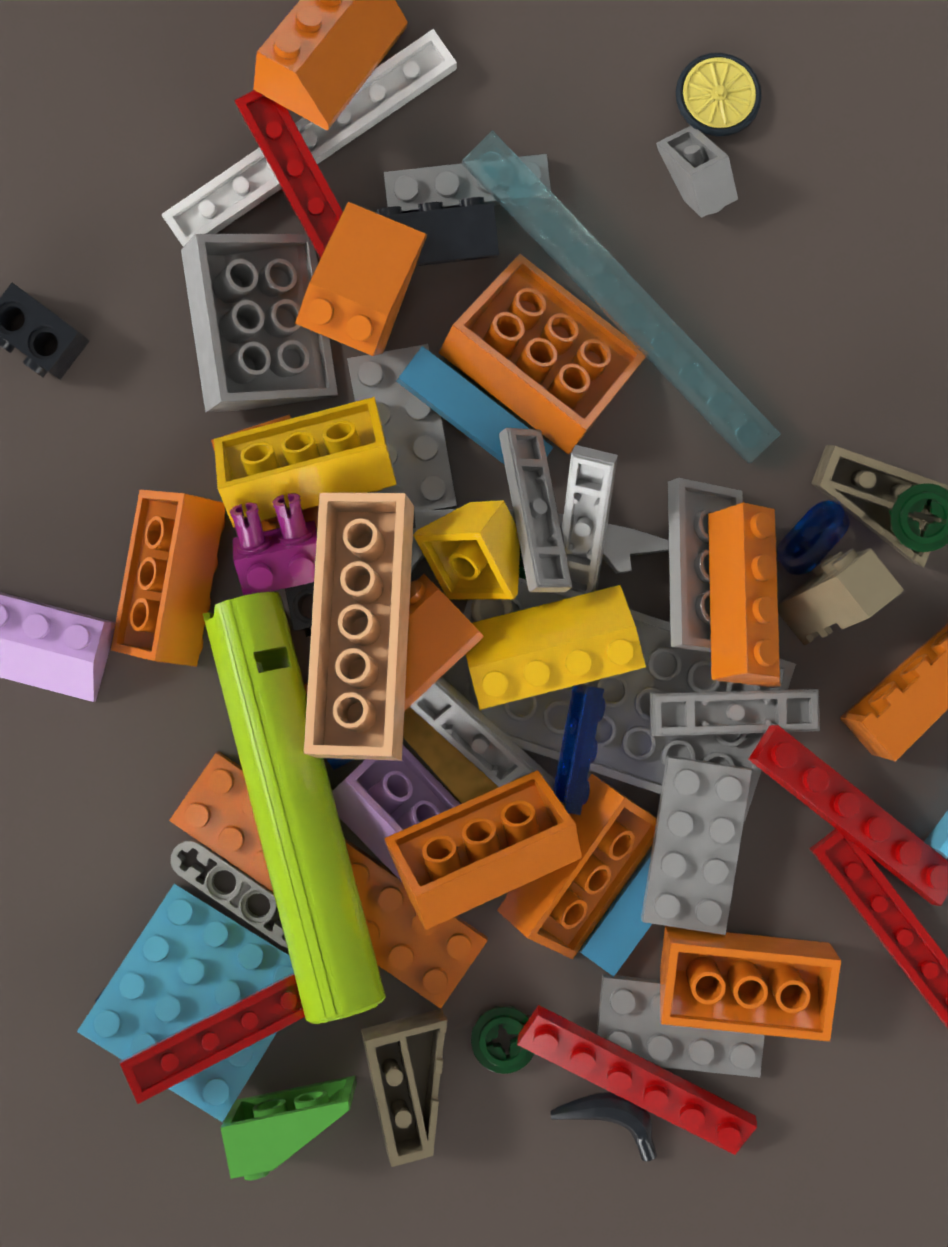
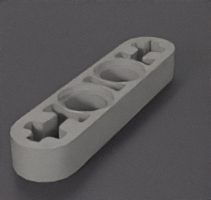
[171,839,287,948]

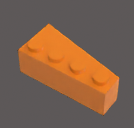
[840,623,948,761]

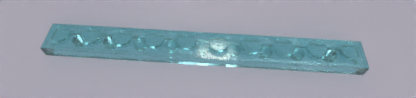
[462,130,781,464]

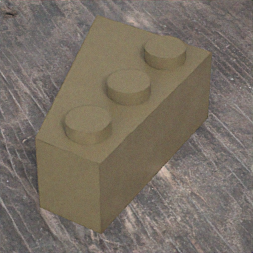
[811,445,948,568]
[778,549,904,645]
[361,1009,448,1167]

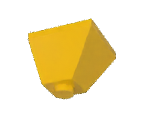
[413,500,520,599]

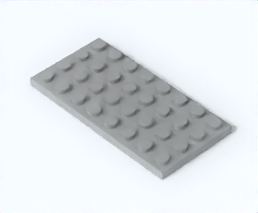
[443,578,796,822]

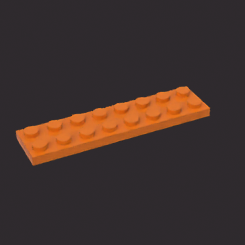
[169,751,488,1009]

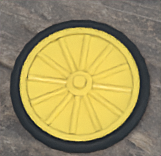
[676,52,762,137]

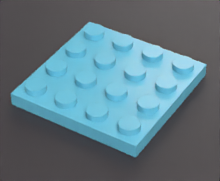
[77,884,294,1122]

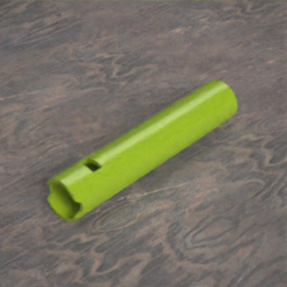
[203,592,386,1024]

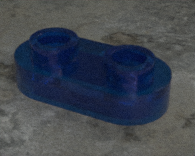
[777,500,850,575]

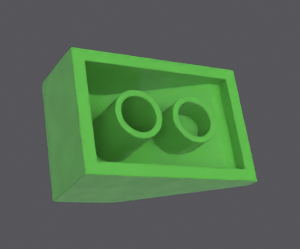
[220,1075,357,1181]

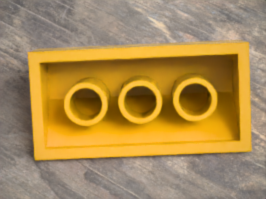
[214,397,397,528]
[465,585,646,710]

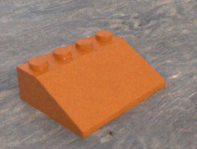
[439,254,648,455]

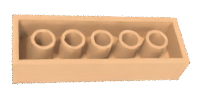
[304,493,414,761]

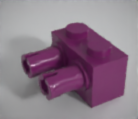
[230,493,317,596]

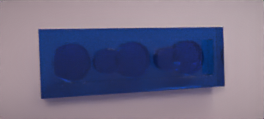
[553,684,606,815]

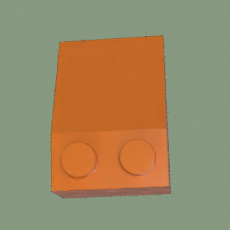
[295,202,427,356]

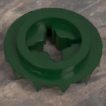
[889,483,948,552]
[471,1006,534,1074]

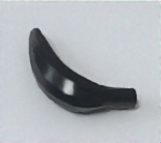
[550,1092,657,1161]

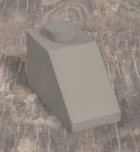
[656,126,738,218]

